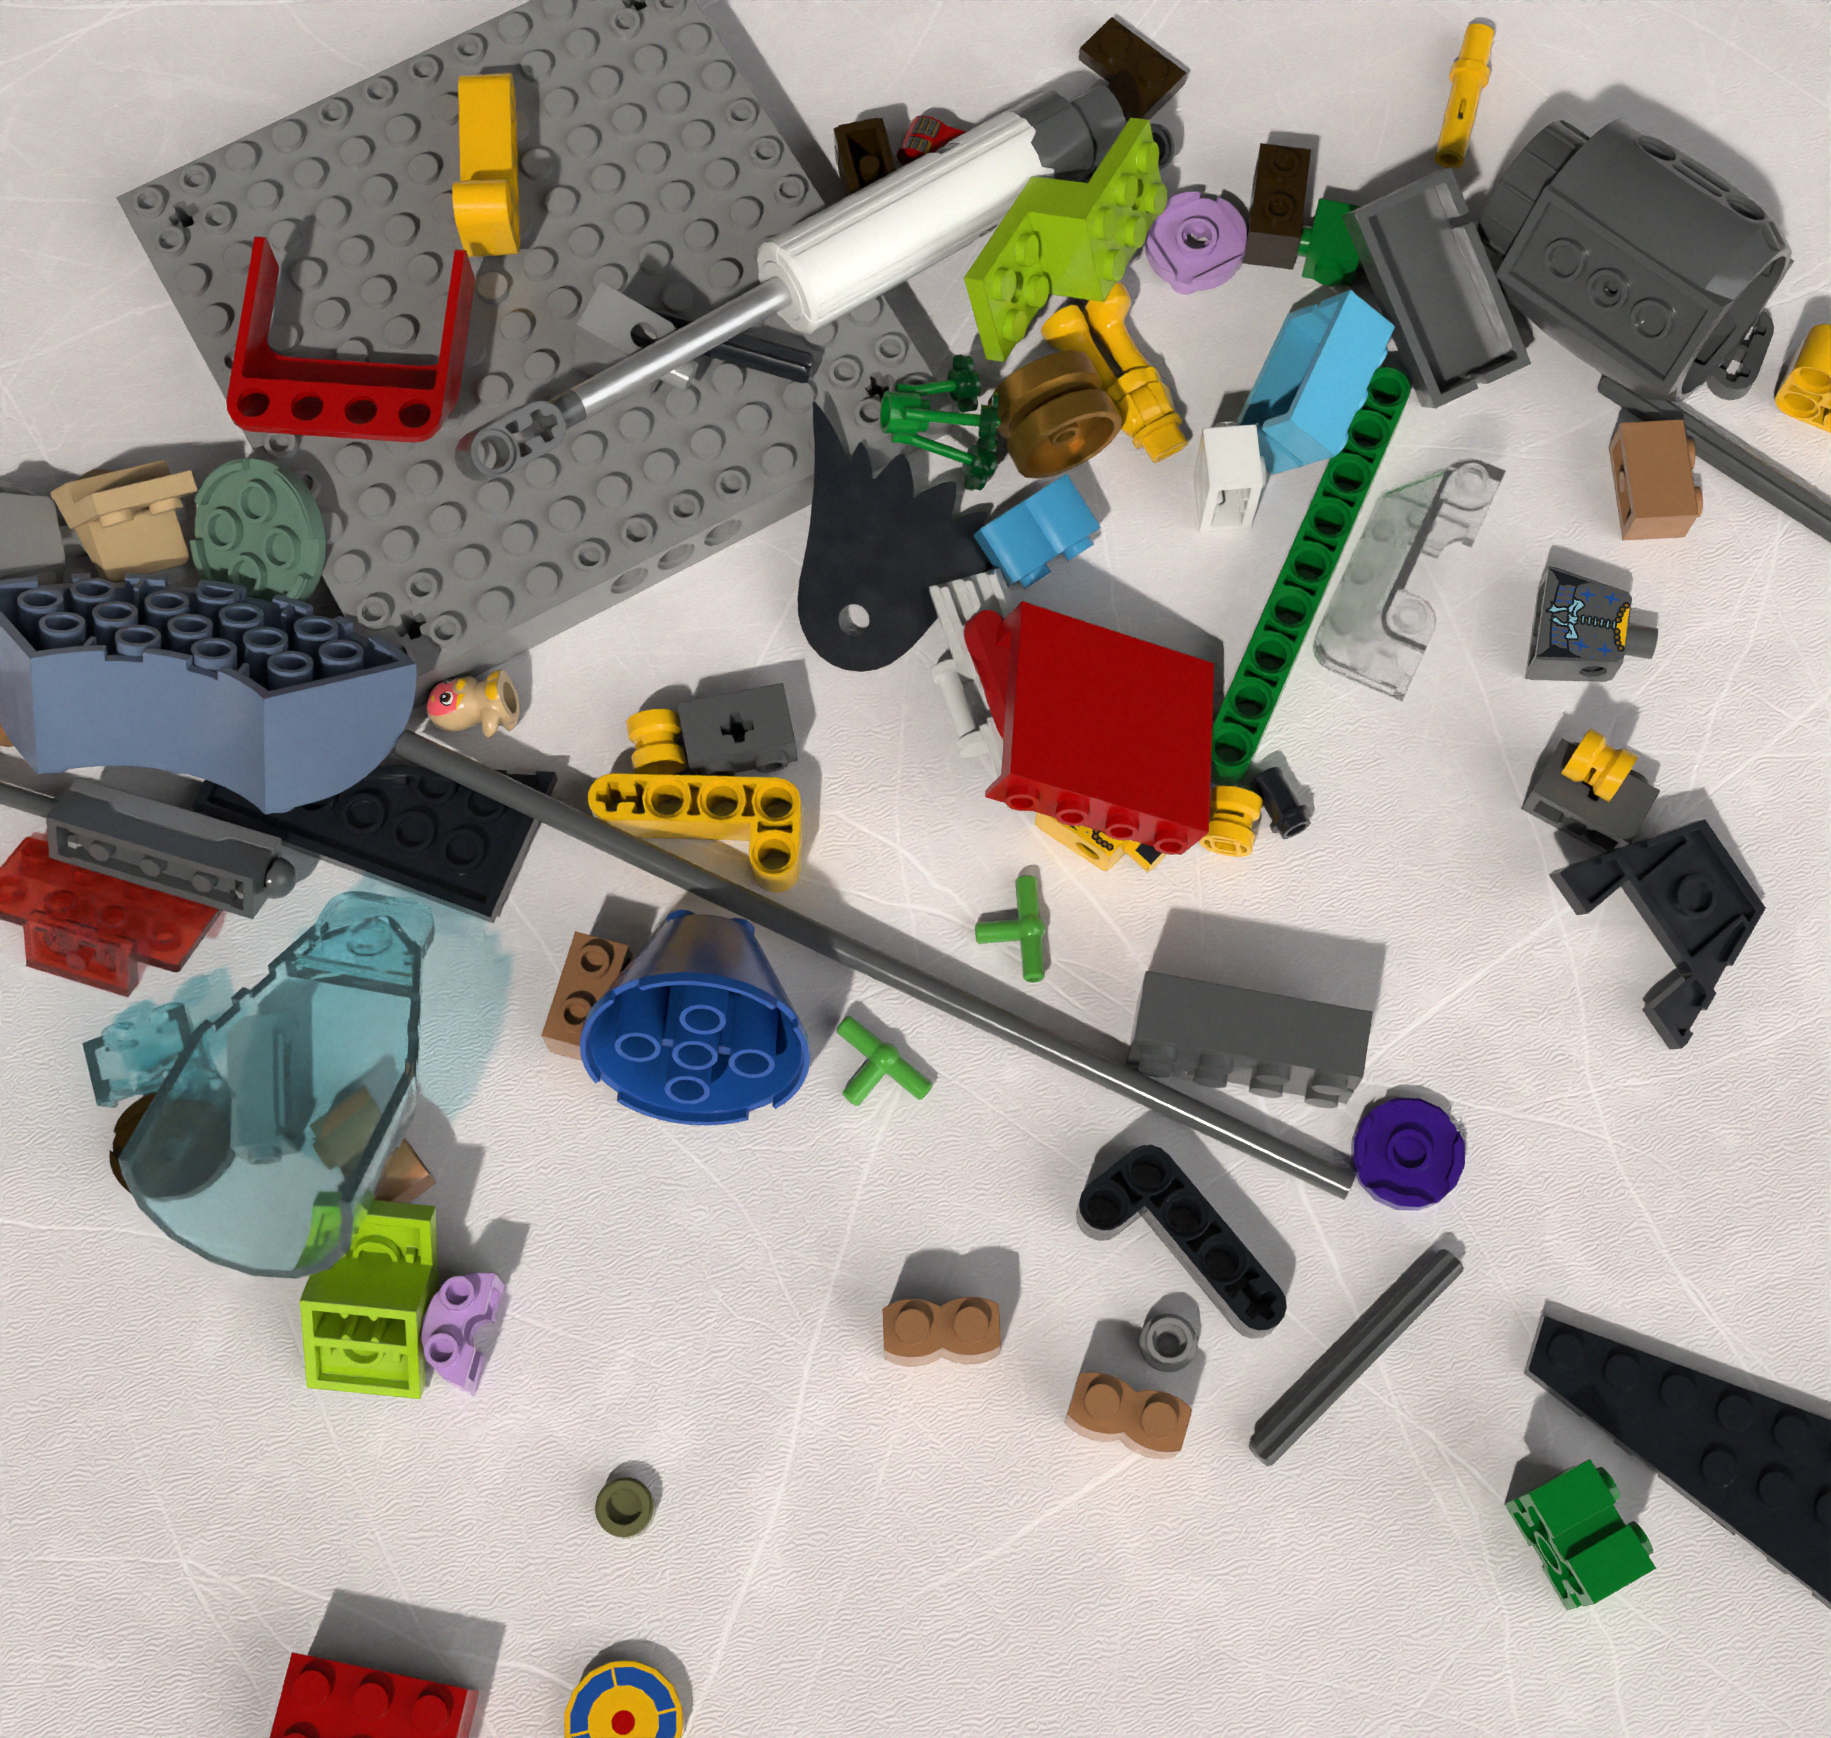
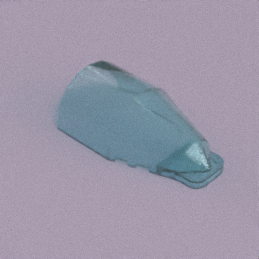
[118,891,435,1279]

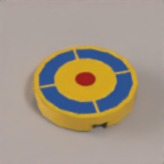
[564,1661,684,1738]

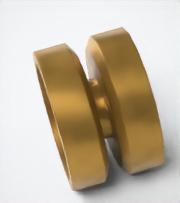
[988,350,1122,479]

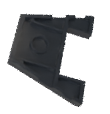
[1549,819,1766,1049]

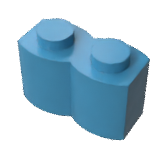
[973,474,1101,589]

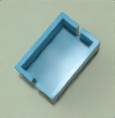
[1236,290,1395,475]

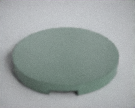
[190,458,326,602]

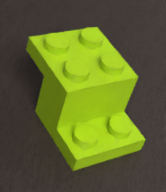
[300,1195,439,1399]

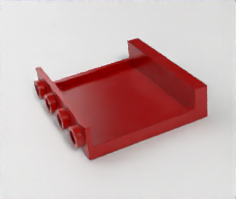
[985,601,1214,855]

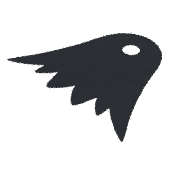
[797,402,993,672]

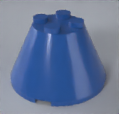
[580,910,810,1126]

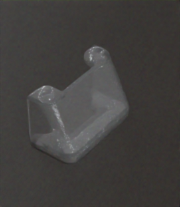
[1312,458,1506,701]

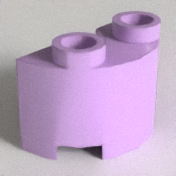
[421,1272,505,1396]

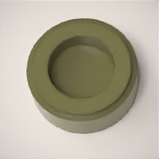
[595,1477,656,1539]

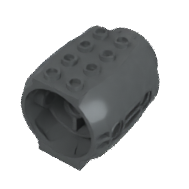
[1477,119,1794,402]

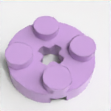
[1145,192,1247,295]

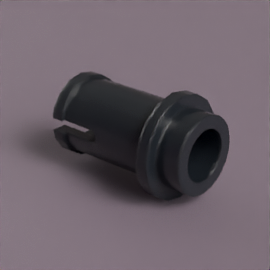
[1249,767,1311,839]

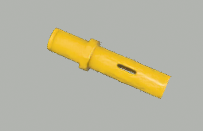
[1435,23,1494,169]

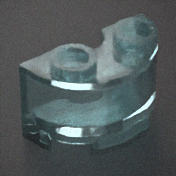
[82,1003,205,1108]

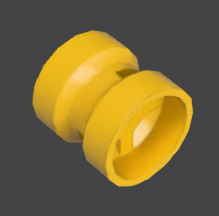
[626,709,687,775]
[1561,727,1639,803]
[1199,786,1263,857]

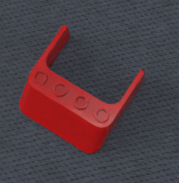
[226,236,475,443]

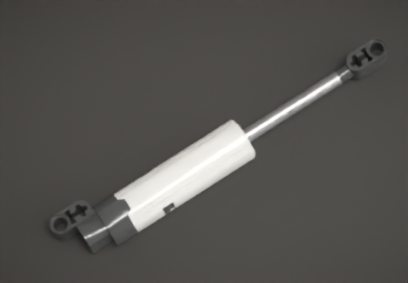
[455,85,1175,481]

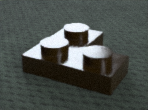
[1079,17,1187,124]

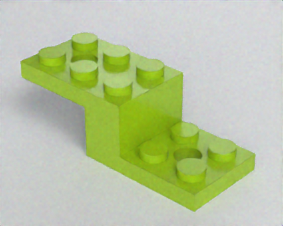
[964,118,1167,362]

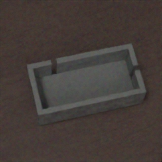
[1342,167,1531,409]
[1127,971,1373,1108]

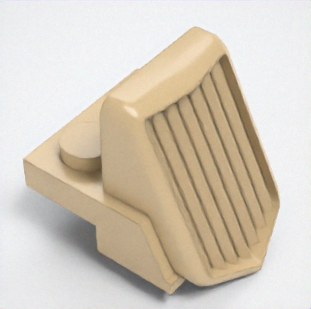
[50,459,198,583]

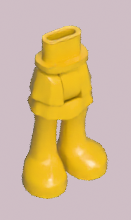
[1041,282,1188,463]

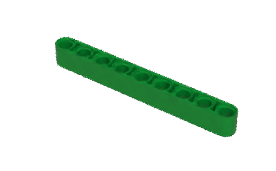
[1211,367,1410,786]

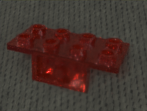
[0,837,224,997]

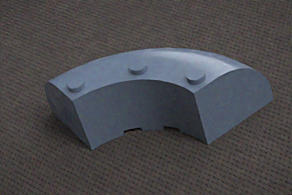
[0,573,417,815]

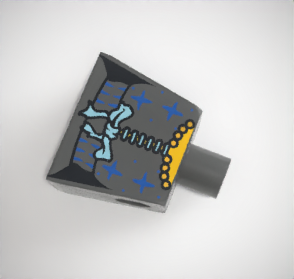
[1525,566,1658,682]

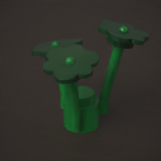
[880,354,1001,491]

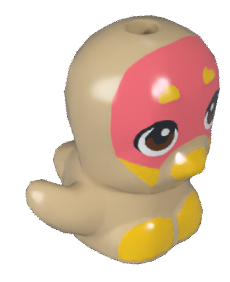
[426,669,520,738]

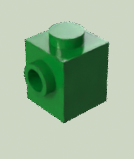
[1296,198,1361,287]

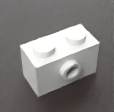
[1193,422,1266,532]

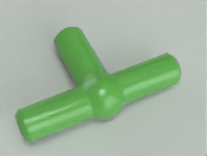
[975,875,1045,983]
[836,1016,933,1106]

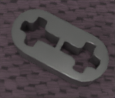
[1706,310,1774,400]

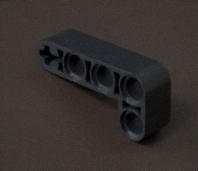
[1076,1145,1287,1339]

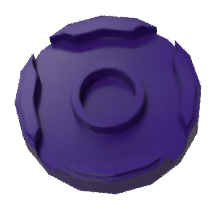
[1351,1097,1465,1211]

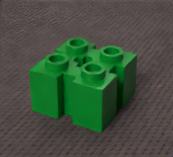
[1504,1459,1656,1610]

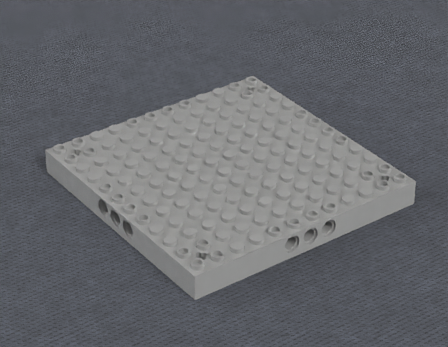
[116,0,952,709]

